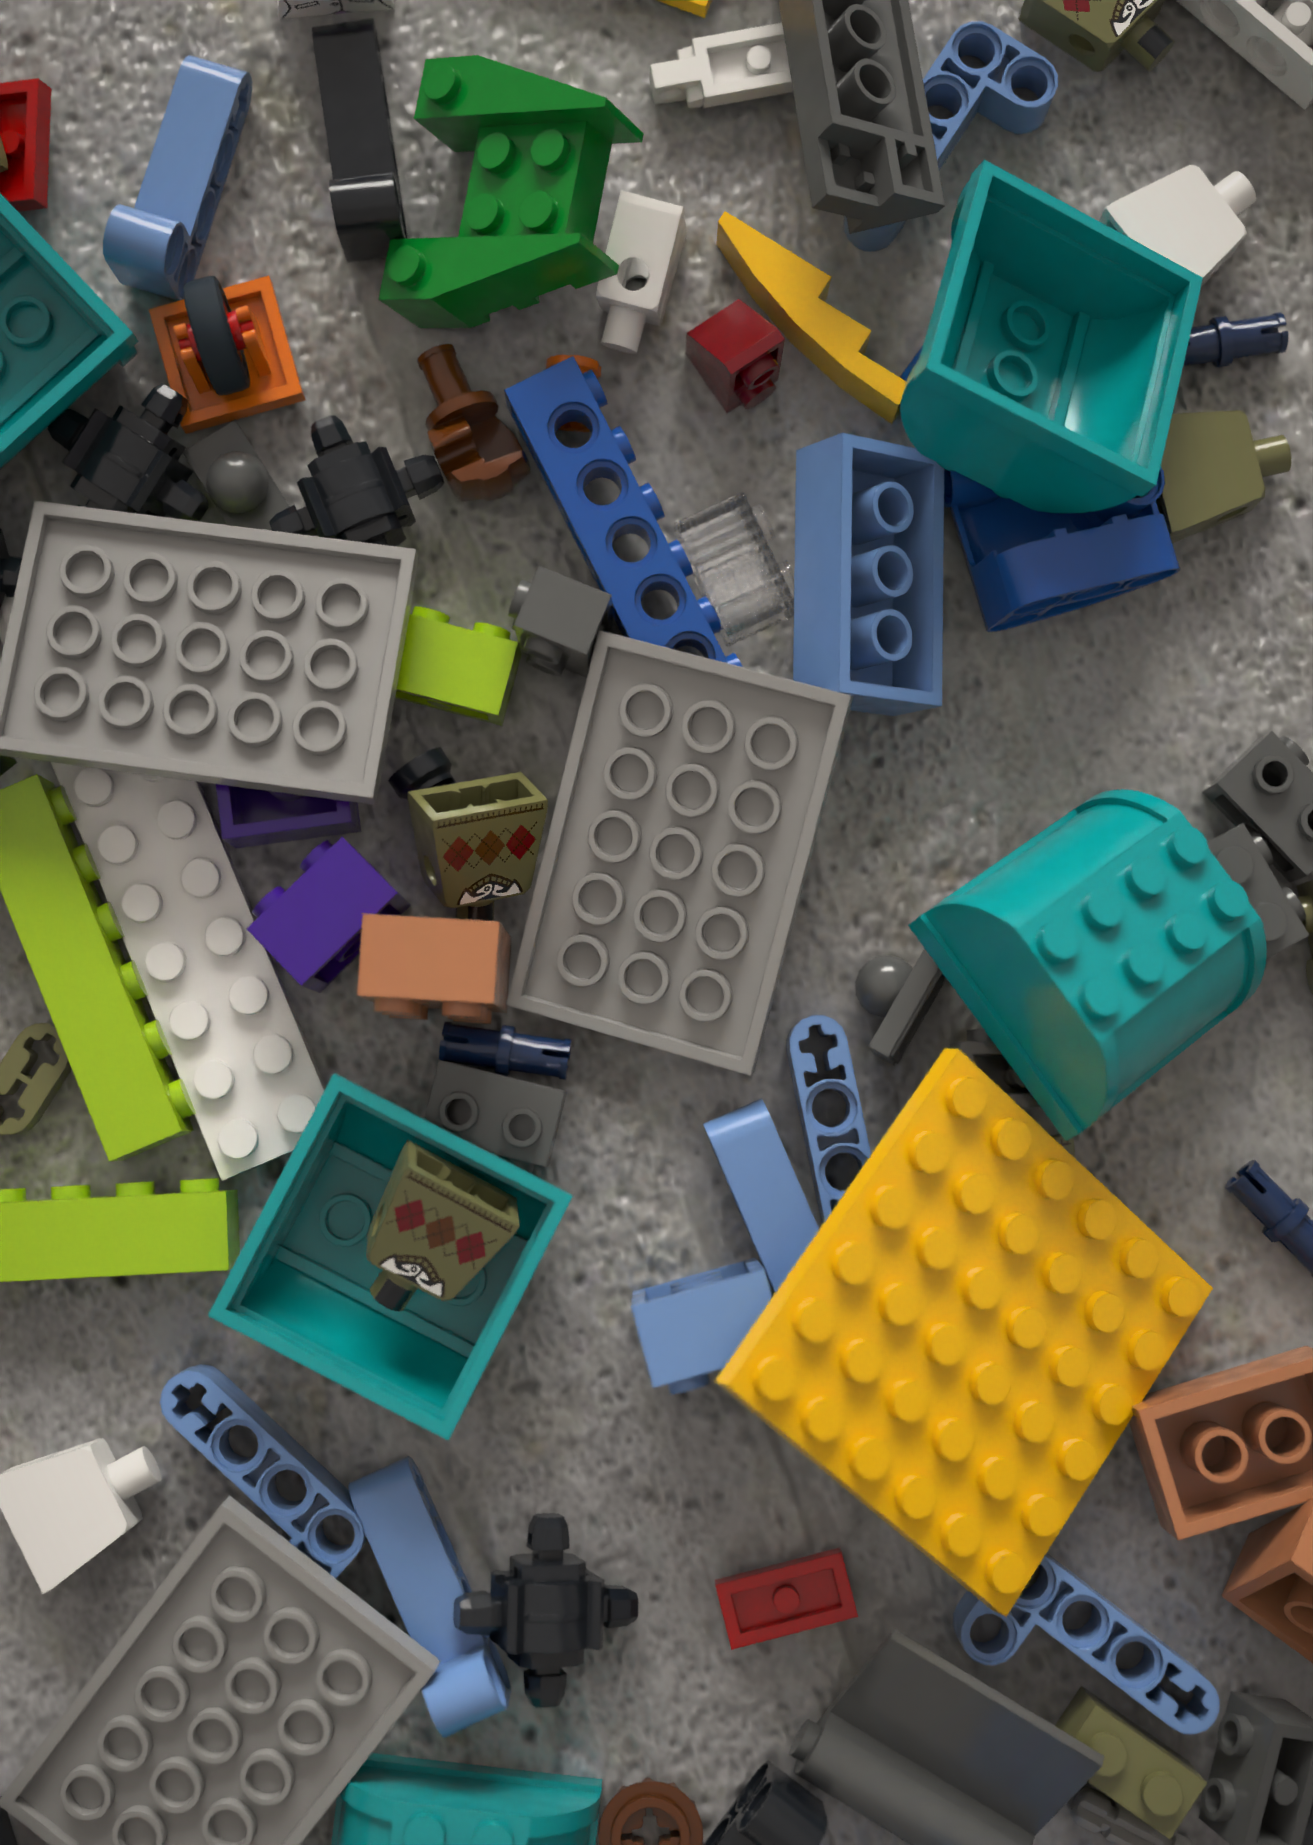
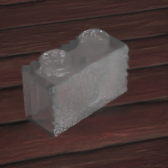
[674,492,794,647]

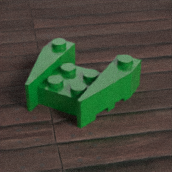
[378,55,644,329]

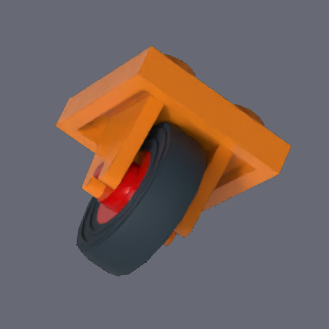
[148,275,306,434]

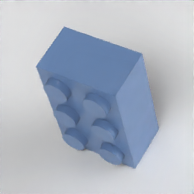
[631,1257,772,1394]

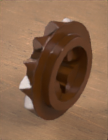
[598,1777,703,1845]

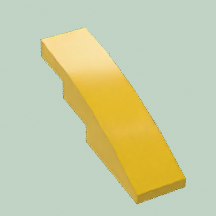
[716,211,906,424]

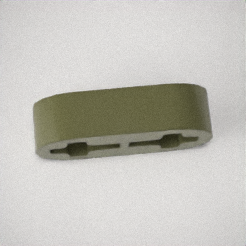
[0,1023,72,1135]

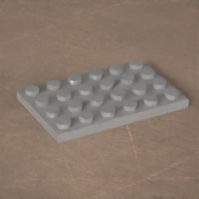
[0,501,419,805]
[506,630,854,1076]
[0,1495,440,1845]

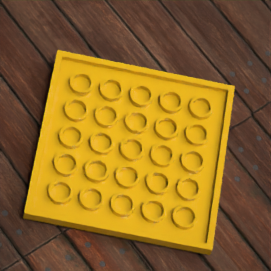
[715,1048,1213,1617]

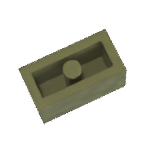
[1055,1686,1207,1840]

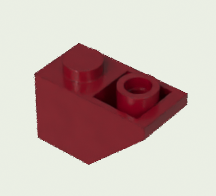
[686,299,785,413]

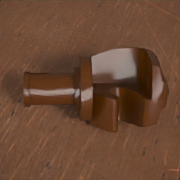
[417,344,531,502]

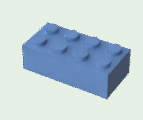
[793,433,944,716]

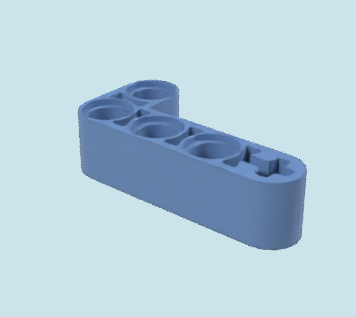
[844,21,1058,251]
[103,55,252,301]
[786,1015,871,1225]
[703,1098,819,1294]
[160,1364,367,1578]
[348,1456,511,1738]
[952,1553,1220,1735]

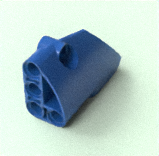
[900,346,1180,632]

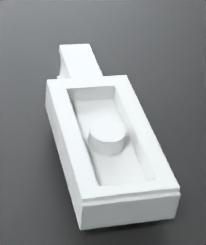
[649,23,793,108]

